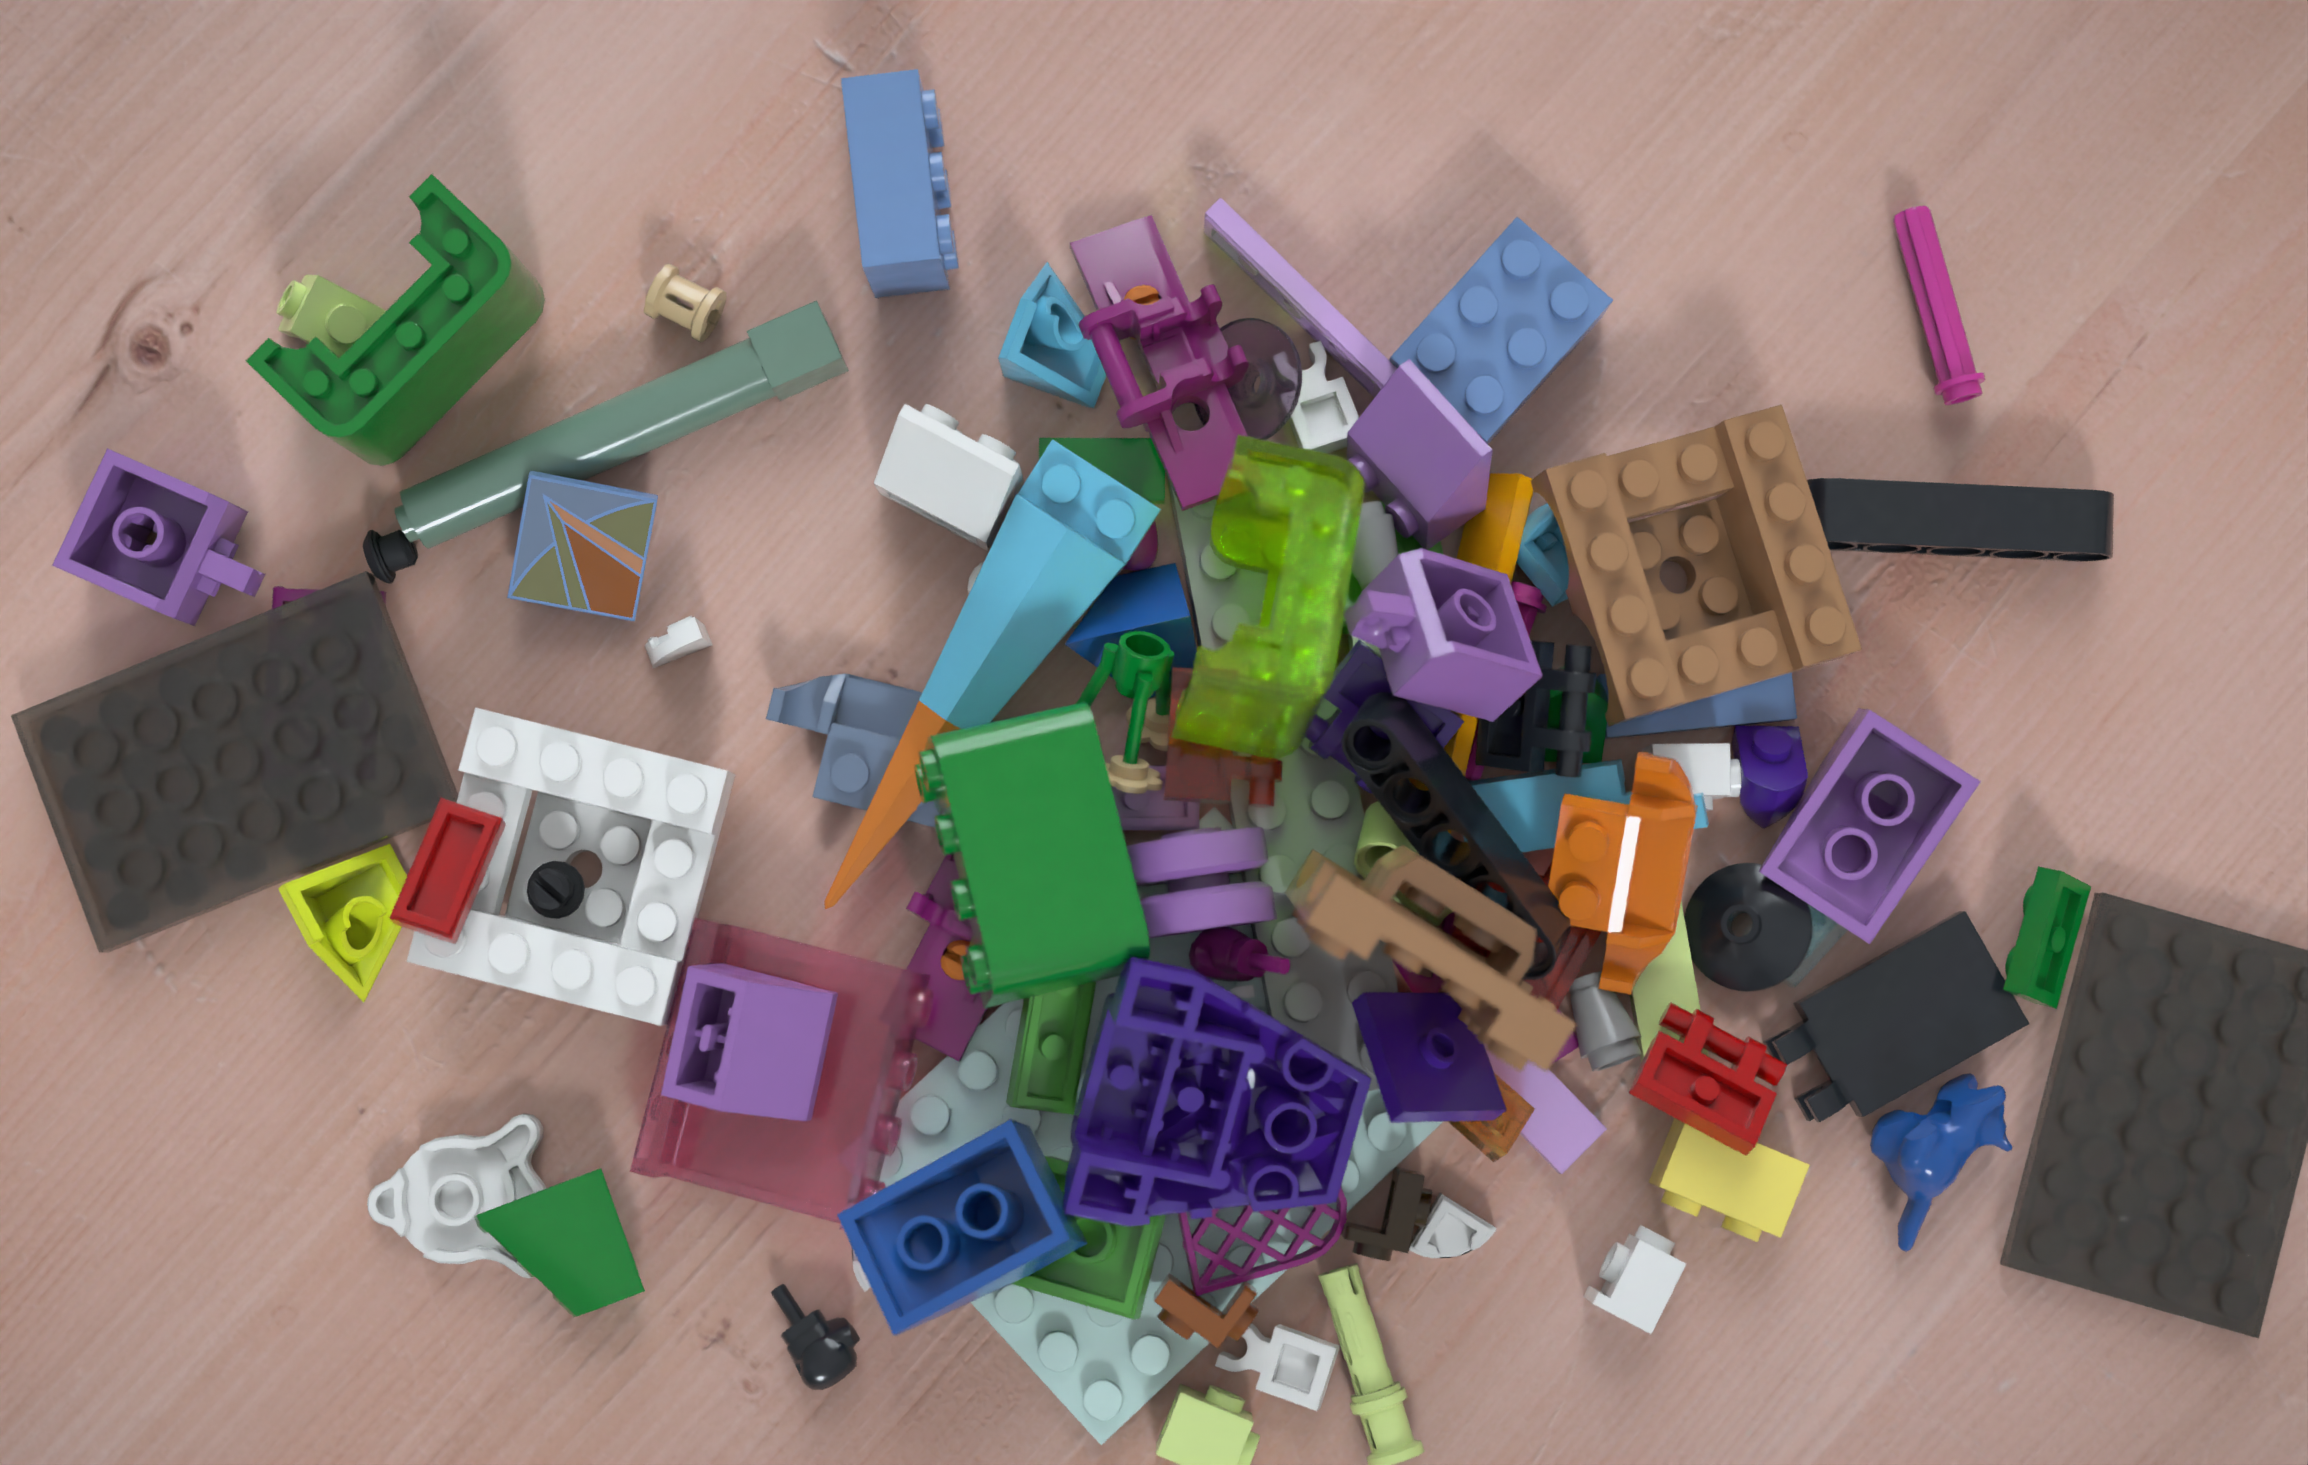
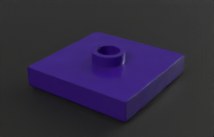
[1352,992,1507,1123]

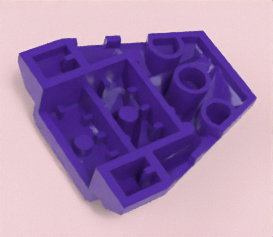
[1062,956,1372,1226]

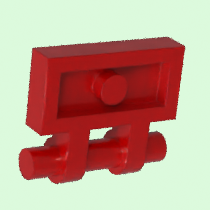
[1629,1002,1787,1156]

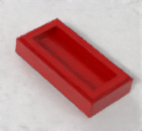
[390,798,506,945]

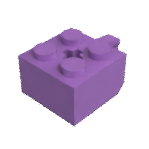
[52,448,265,626]
[1344,548,1542,722]

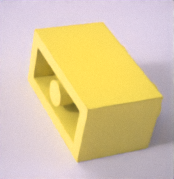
[1649,1118,1810,1242]

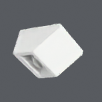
[874,404,1025,552]

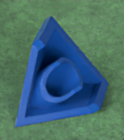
[1064,563,1204,699]

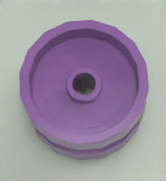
[1127,827,1277,938]

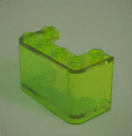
[1171,435,1364,758]

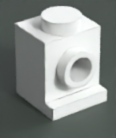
[1642,743,1741,811]
[1583,1225,1686,1334]

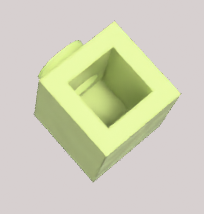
[1156,1384,1260,1465]

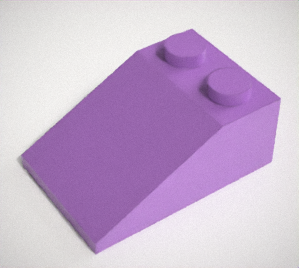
[1759,708,1981,944]

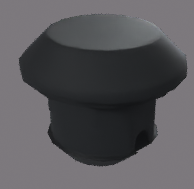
[363,529,418,584]
[527,861,585,919]

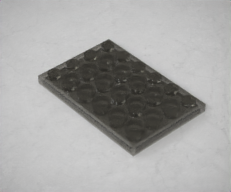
[11,571,458,953]
[2000,892,2308,1339]

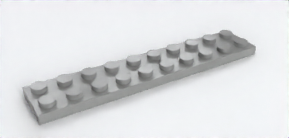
[1168,457,1398,1091]

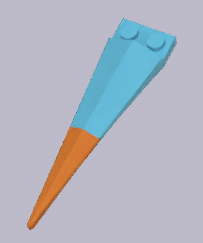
[824,439,1162,909]

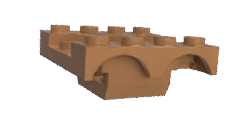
[1531,404,1862,727]
[1285,844,1577,1072]

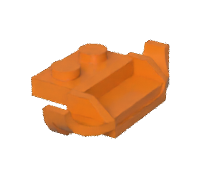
[1548,751,1698,995]

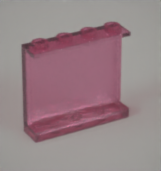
[630,917,933,1230]

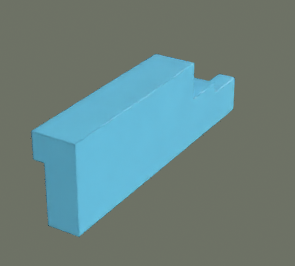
[1464,759,1709,852]

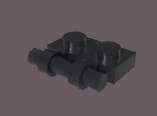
[1475,640,1596,777]

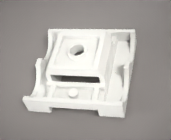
[406,708,735,1026]

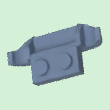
[766,673,995,827]

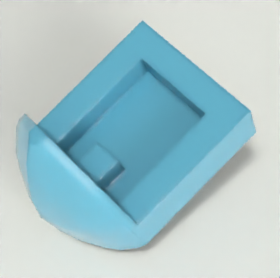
[1516,503,1569,607]

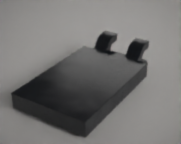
[1763,911,2029,1122]

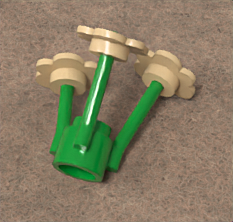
[1035,631,1197,794]

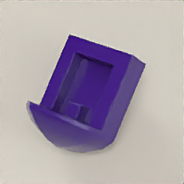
[1731,725,1808,829]

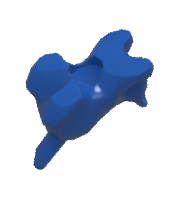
[1870,1073,2012,1252]

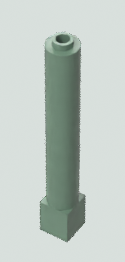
[394,300,849,549]

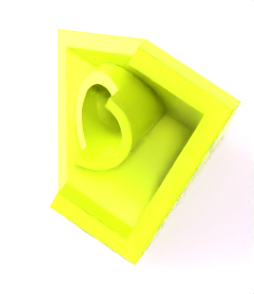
[278,844,407,1003]

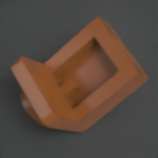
[1154,1273,1259,1349]

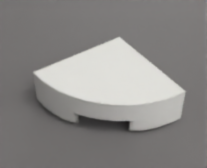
[645,616,712,668]
[1409,1193,1497,1258]

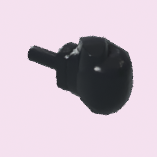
[771,1284,860,1390]

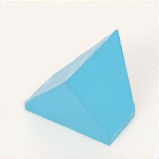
[998,262,1106,408]

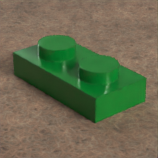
[2003,866,2091,1009]

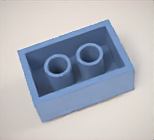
[841,69,959,298]
[1389,217,1613,444]

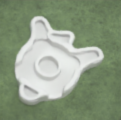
[367,1114,546,1278]

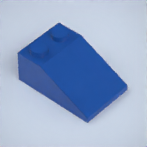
[837,1119,1087,1336]

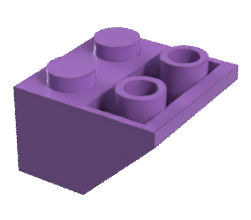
[661,963,838,1121]

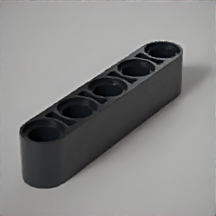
[1807,478,2114,562]
[1341,692,1571,980]

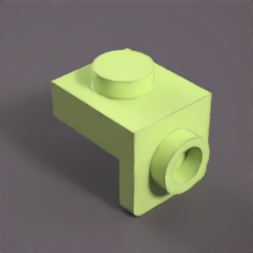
[276,275,386,358]

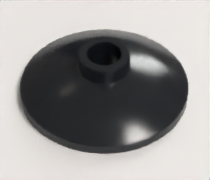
[1684,863,1813,992]

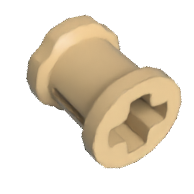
[644,264,727,342]

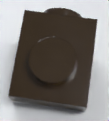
[1341,1167,1432,1261]

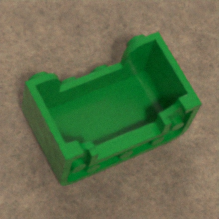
[246,174,545,466]
[914,702,1150,1008]

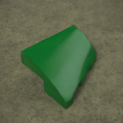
[474,1168,645,1317]

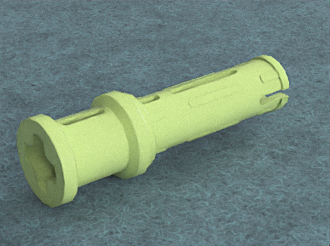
[1318,1263,1425,1465]

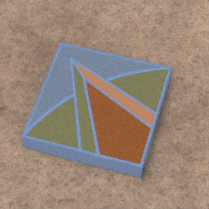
[507,470,658,622]

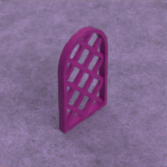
[1177,1188,1347,1296]

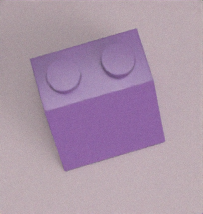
[1345,359,1492,550]

